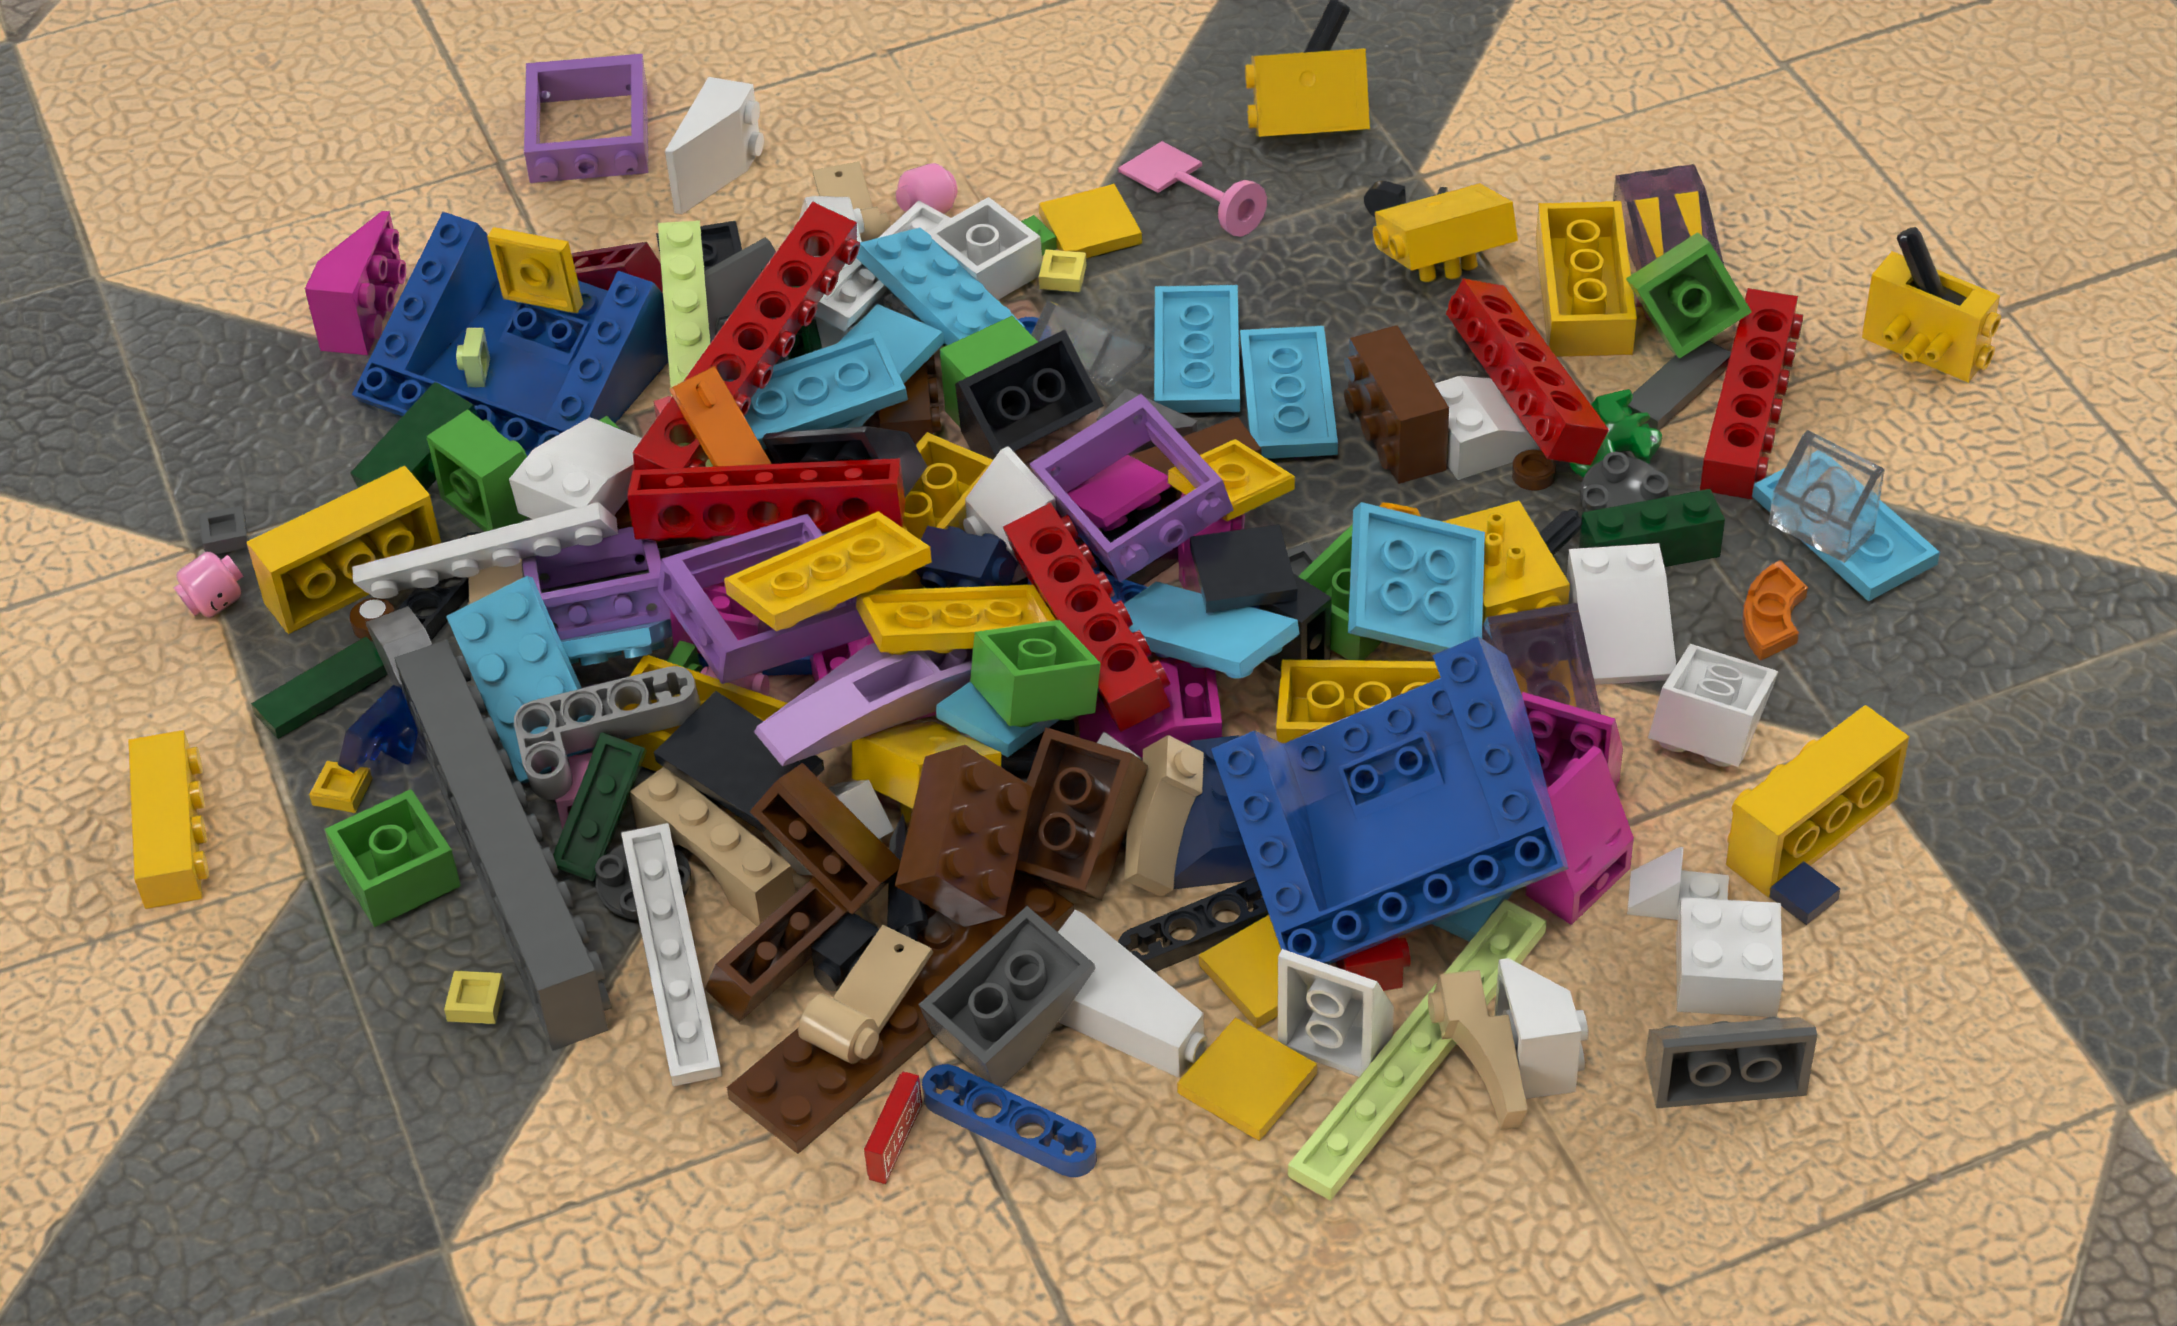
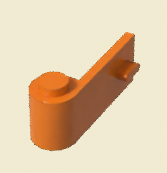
[669,366,771,506]

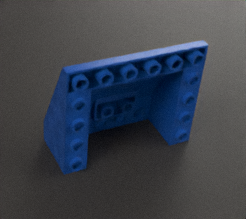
[352,212,668,456]
[1211,636,1569,965]

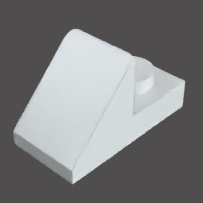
[1627,847,1729,920]

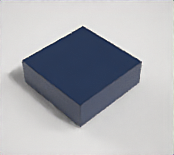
[1770,861,1841,925]

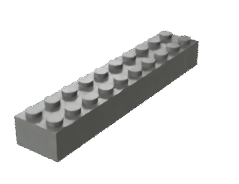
[394,640,612,1051]

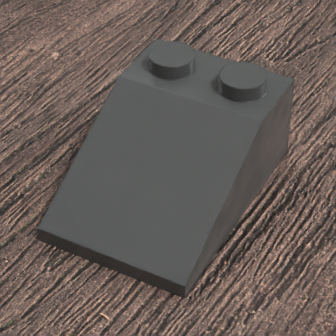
[919,906,1096,1087]

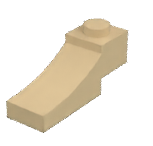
[1124,735,1204,897]
[1428,970,1527,1130]

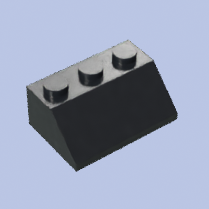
[955,329,1104,460]
[762,426,928,502]

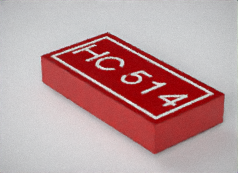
[864,1071,922,1184]

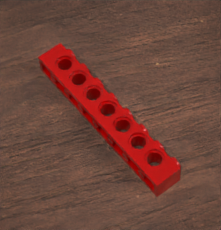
[632,201,860,470]

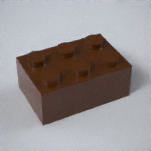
[1344,325,1449,484]
[1015,727,1148,901]
[895,745,1033,927]

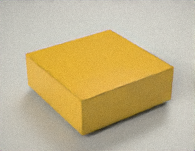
[309,761,373,813]

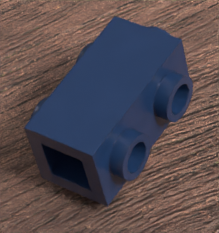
[915,526,1019,588]

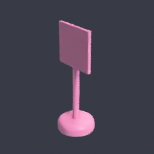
[1118,141,1267,237]

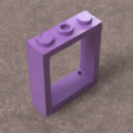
[524,54,648,183]
[1029,394,1234,582]
[658,514,869,684]
[522,527,671,640]

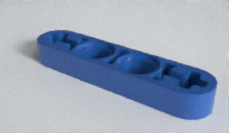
[922,1064,1097,1177]

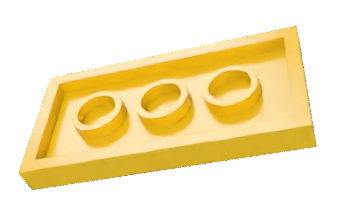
[724,511,932,632]
[856,585,1056,655]

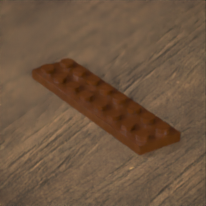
[726,871,1075,1154]

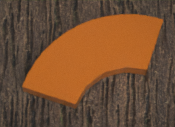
[1742,560,1808,661]

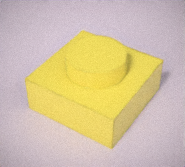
[1039,249,1087,292]
[444,971,505,1024]

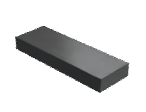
[1628,340,1731,430]

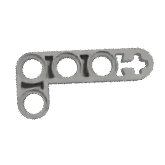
[514,666,700,800]

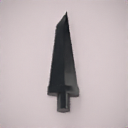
[887,814,928,952]

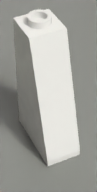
[1058,910,1207,1078]

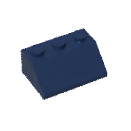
[1173,735,1256,890]

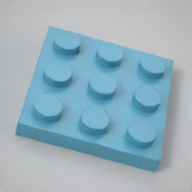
[1348,502,1485,653]

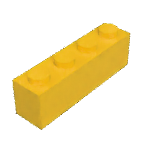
[128,730,209,909]

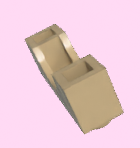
[630,767,795,926]

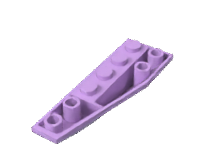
[754,643,973,767]

